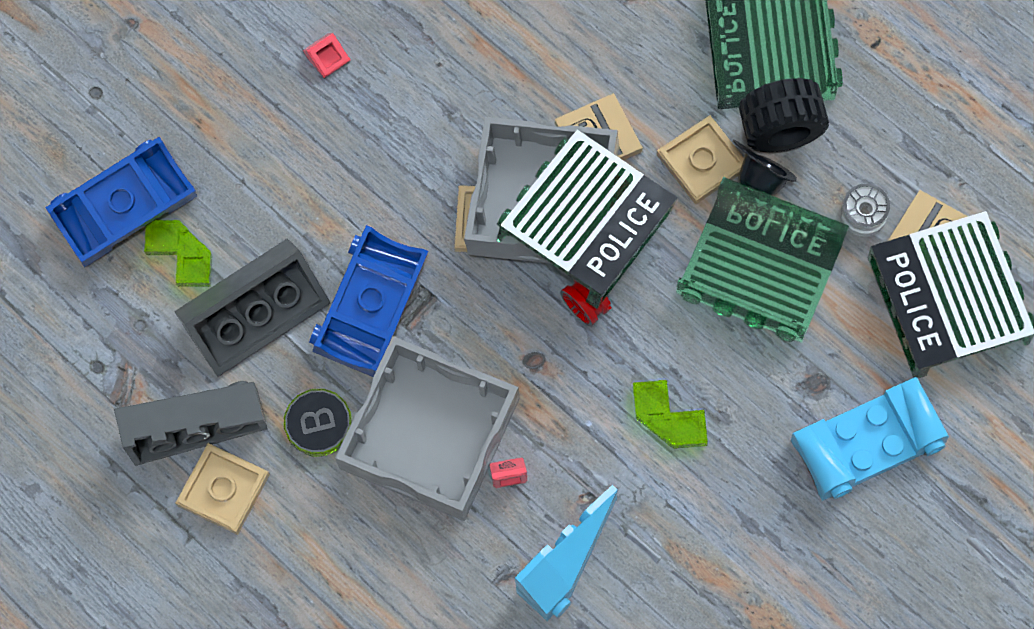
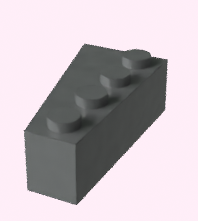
[114,381,268,466]

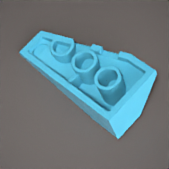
[515,485,617,621]

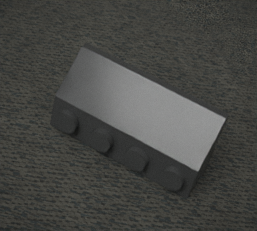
[174,239,330,377]

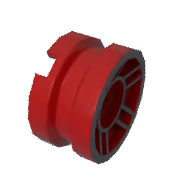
[560,277,612,327]

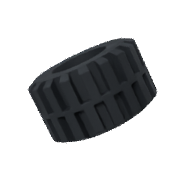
[738,78,829,152]

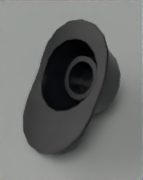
[733,139,797,198]

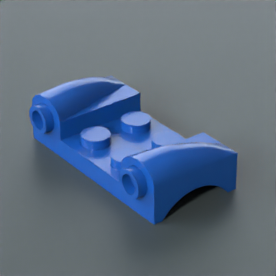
[45,137,197,268]
[309,225,428,377]

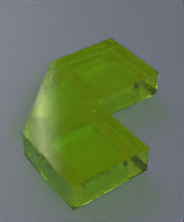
[144,220,212,287]
[633,380,708,449]

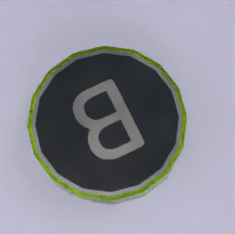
[284,389,352,457]

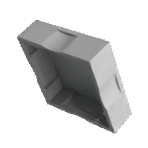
[464,117,619,264]
[335,336,520,521]

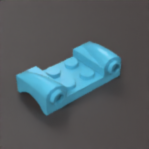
[791,377,949,501]

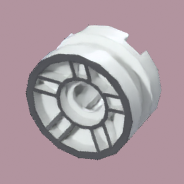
[841,184,890,236]

